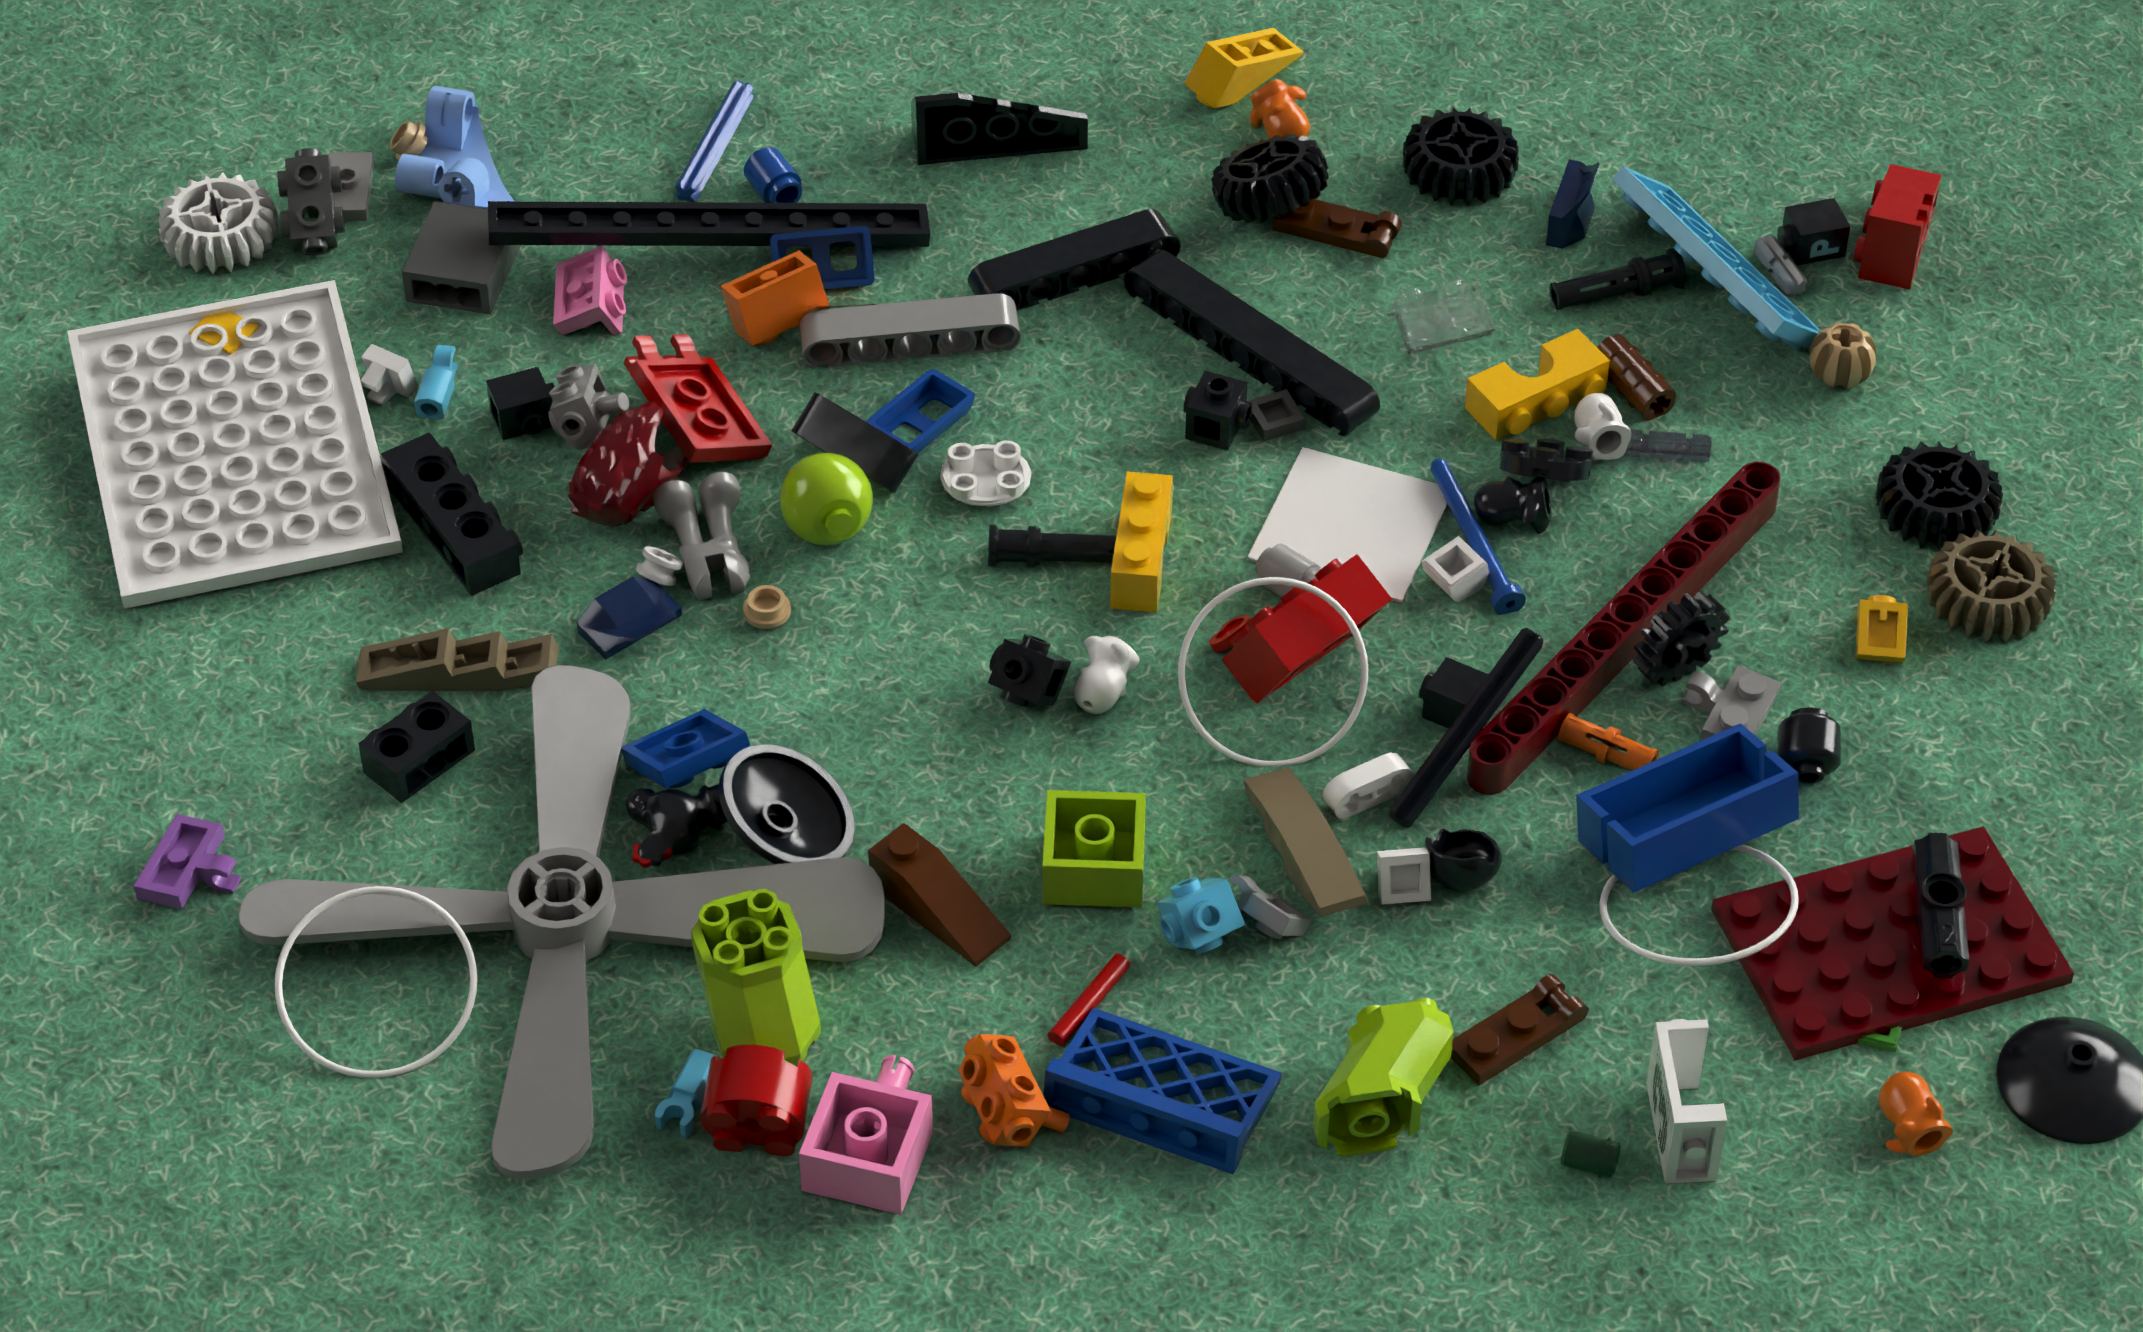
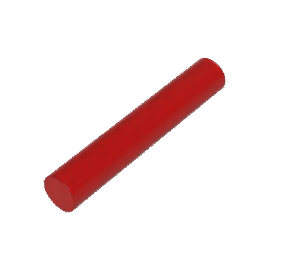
[1047,953,1130,1047]

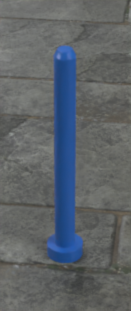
[1430,458,1526,615]

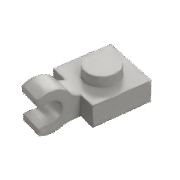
[1229,875,1312,940]

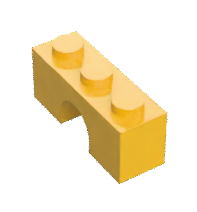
[1465,329,1610,440]
[1110,471,1173,613]

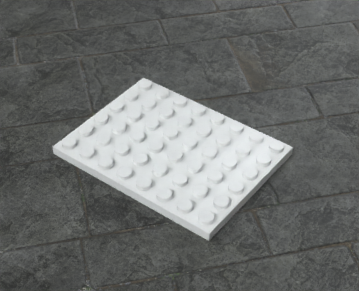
[67,280,403,609]

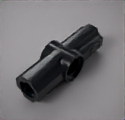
[1913,833,1969,978]

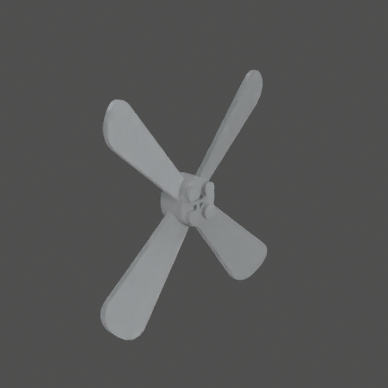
[239,665,885,1179]

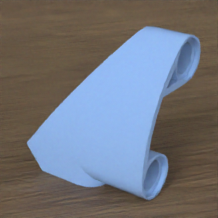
[395,86,514,209]

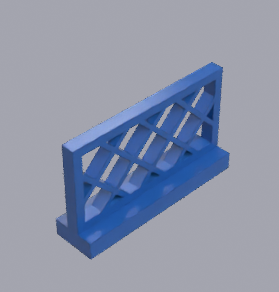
[1043,1008,1282,1175]

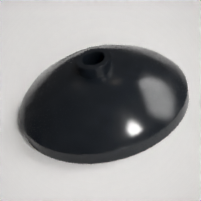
[719,744,855,864]
[1996,1016,2143,1144]

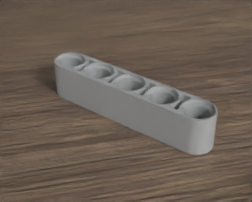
[799,294,1021,368]

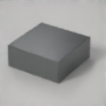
[1248,389,1305,441]

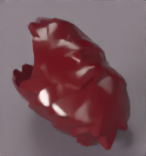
[568,401,688,527]

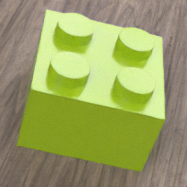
[1042,790,1146,908]

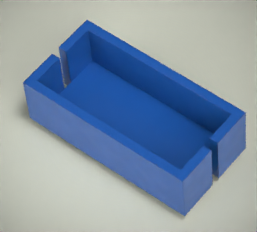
[1576,723,1799,893]

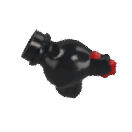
[625,784,728,868]

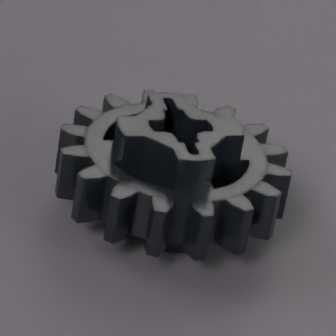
[1633,591,1730,686]

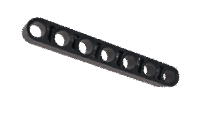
[1123,249,1380,437]

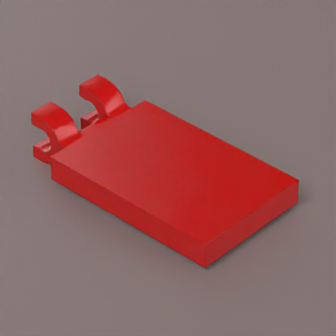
[623,334,772,463]

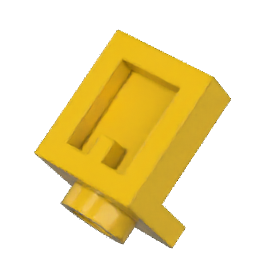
[1854,595,1908,663]

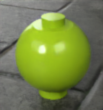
[780,453,873,546]

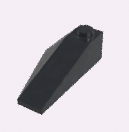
[911,93,1088,165]

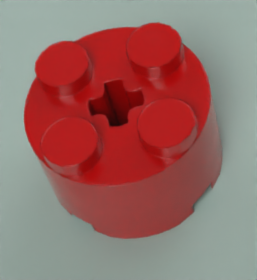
[700,1045,813,1156]

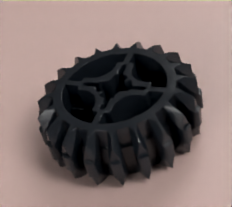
[1403,107,1519,207]
[1211,134,1329,223]
[1875,441,2003,552]

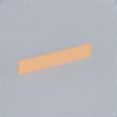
[806,304,876,310]

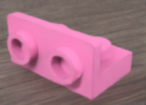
[553,245,627,336]

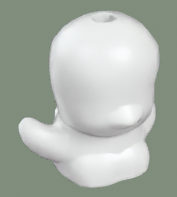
[1574,393,1631,462]
[1074,636,1140,715]

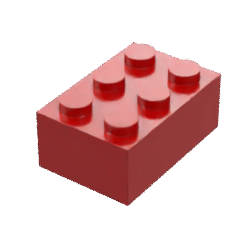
[1222,554,1392,704]

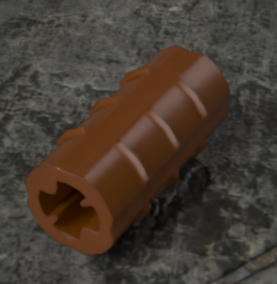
[1597,334,1677,421]

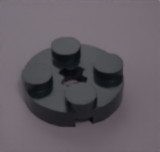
[1499,438,1593,481]

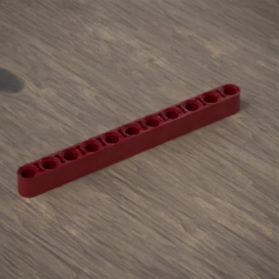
[1467,461,1781,795]

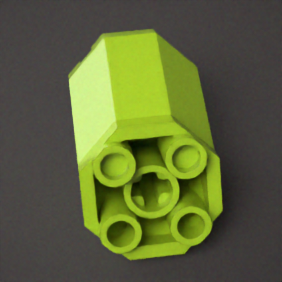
[691,889,821,1066]
[1313,998,1454,1157]

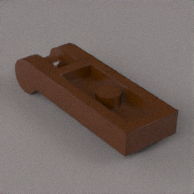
[1272,199,1402,258]
[1451,974,1589,1086]

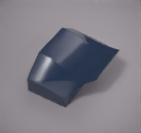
[1546,159,1600,249]
[577,576,682,660]

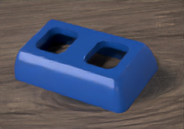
[770,226,875,289]
[866,369,975,453]

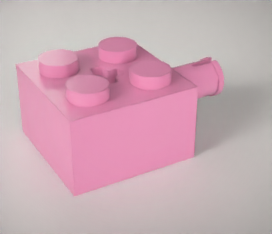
[799,1055,933,1215]

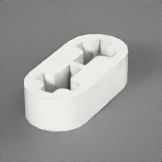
[1322,753,1414,820]

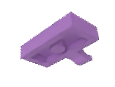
[133,814,241,909]

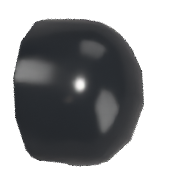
[1425,828,1502,892]

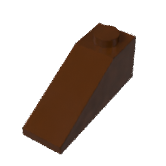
[868,823,1011,967]

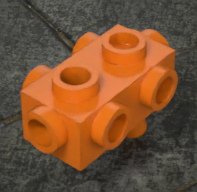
[958,1034,1070,1147]

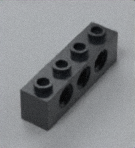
[380,432,523,596]

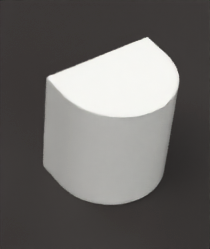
[1422,536,1489,602]

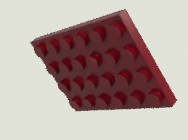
[1711,826,2074,1061]

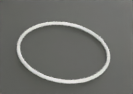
[1178,577,1368,766]
[1599,844,1799,966]
[274,886,478,1078]

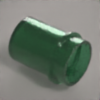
[1561,1130,1621,1178]

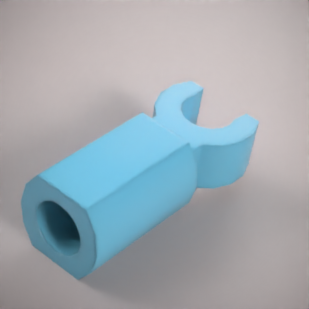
[414,345,458,419]
[655,1049,719,1138]

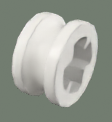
[635,546,683,586]

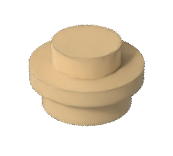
[389,120,428,160]
[743,585,791,629]

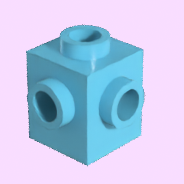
[1156,877,1245,954]

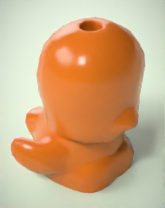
[1250,79,1310,139]
[1878,1071,1953,1156]

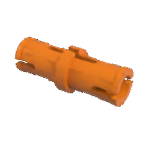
[1558,713,1659,771]

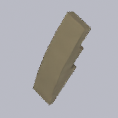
[356,628,559,691]
[1244,767,1367,917]

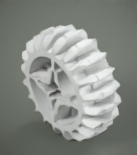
[158,172,278,275]

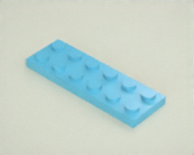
[1612,166,1821,351]

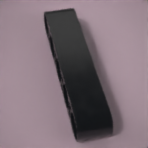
[967,209,1181,311]

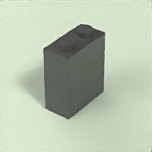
[402,201,521,314]

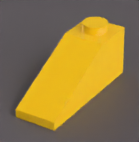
[1184,28,1304,109]

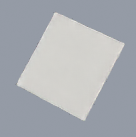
[1247,447,1448,603]

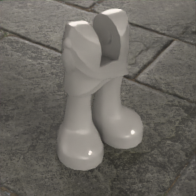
[653,472,750,600]

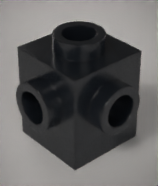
[1183,371,1253,450]
[988,634,1072,707]

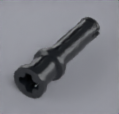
[1549,248,1686,310]
[988,524,1116,567]

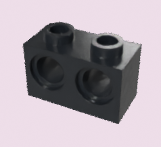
[358,691,475,803]

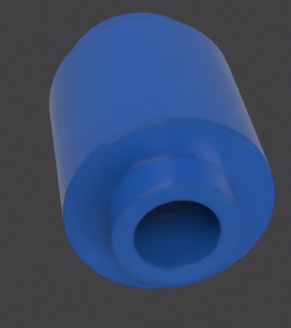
[744,147,802,203]

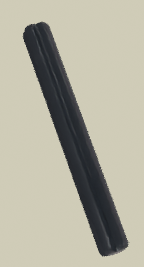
[1389,628,1544,828]

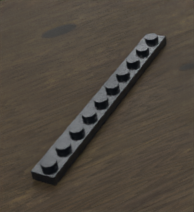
[488,201,930,247]

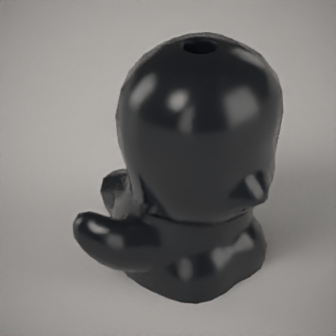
[1474,477,1552,534]

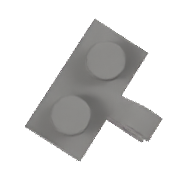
[1682,665,1782,741]

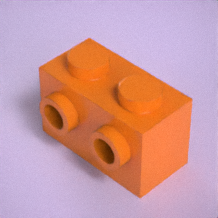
[721,250,830,346]

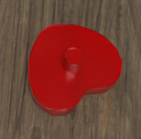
[1209,614,1251,652]

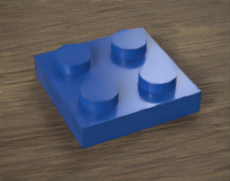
[621,709,750,789]

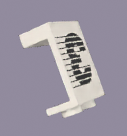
[1646,1019,1727,1183]

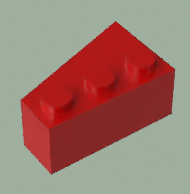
[1853,164,1942,290]

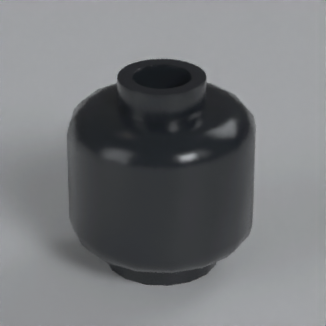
[1778,707,1841,783]

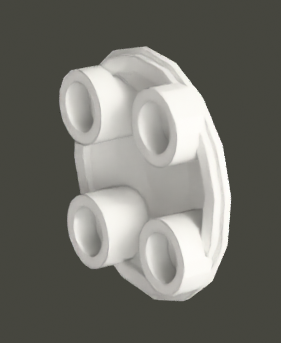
[940,440,1032,507]

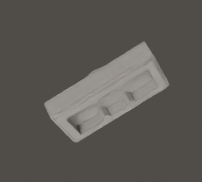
[329,152,374,221]

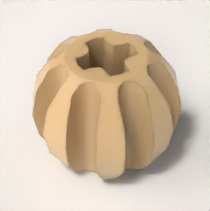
[1809,322,1876,390]

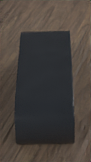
[791,392,919,494]

